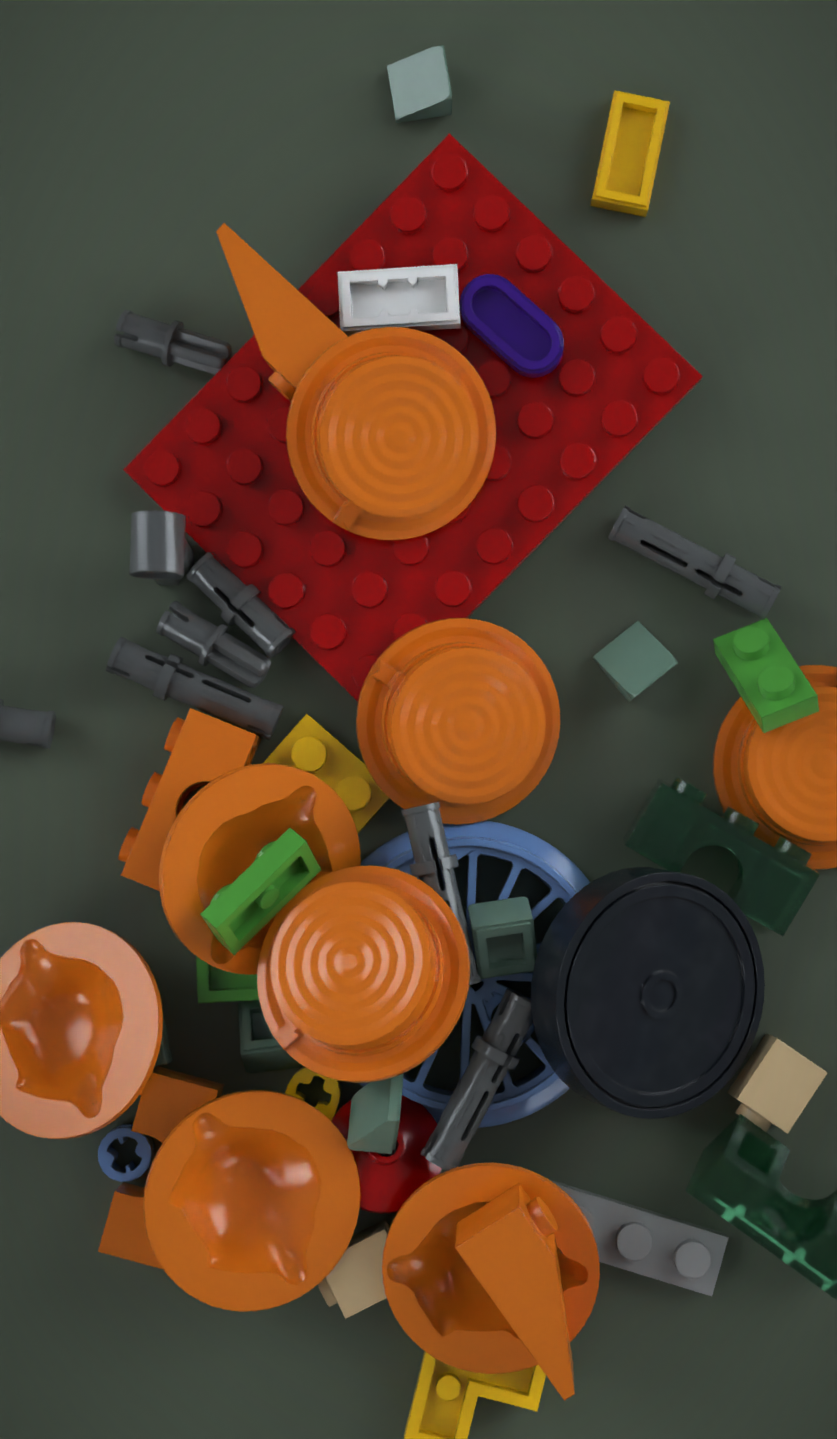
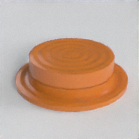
[286,327,496,540]
[356,618,560,825]
[713,665,837,869]
[159,762,361,975]
[257,865,470,1083]
[0,922,163,1139]
[143,1090,360,1312]
[382,1162,600,1374]

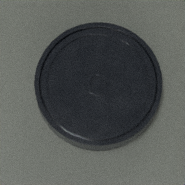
[531,867,765,1119]

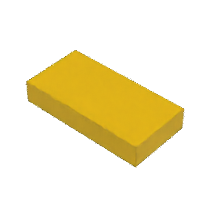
[590,90,670,217]

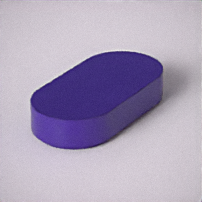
[460,274,564,378]

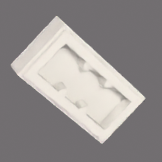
[337,264,461,336]

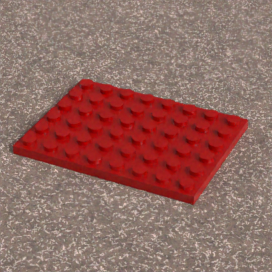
[123,133,703,702]

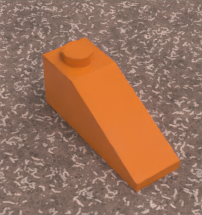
[216,223,348,402]
[455,1183,575,1401]

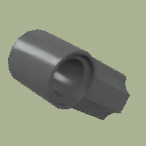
[129,510,194,585]

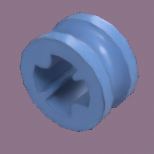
[98,1124,155,1182]

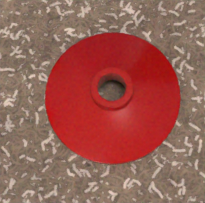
[331,1095,442,1214]

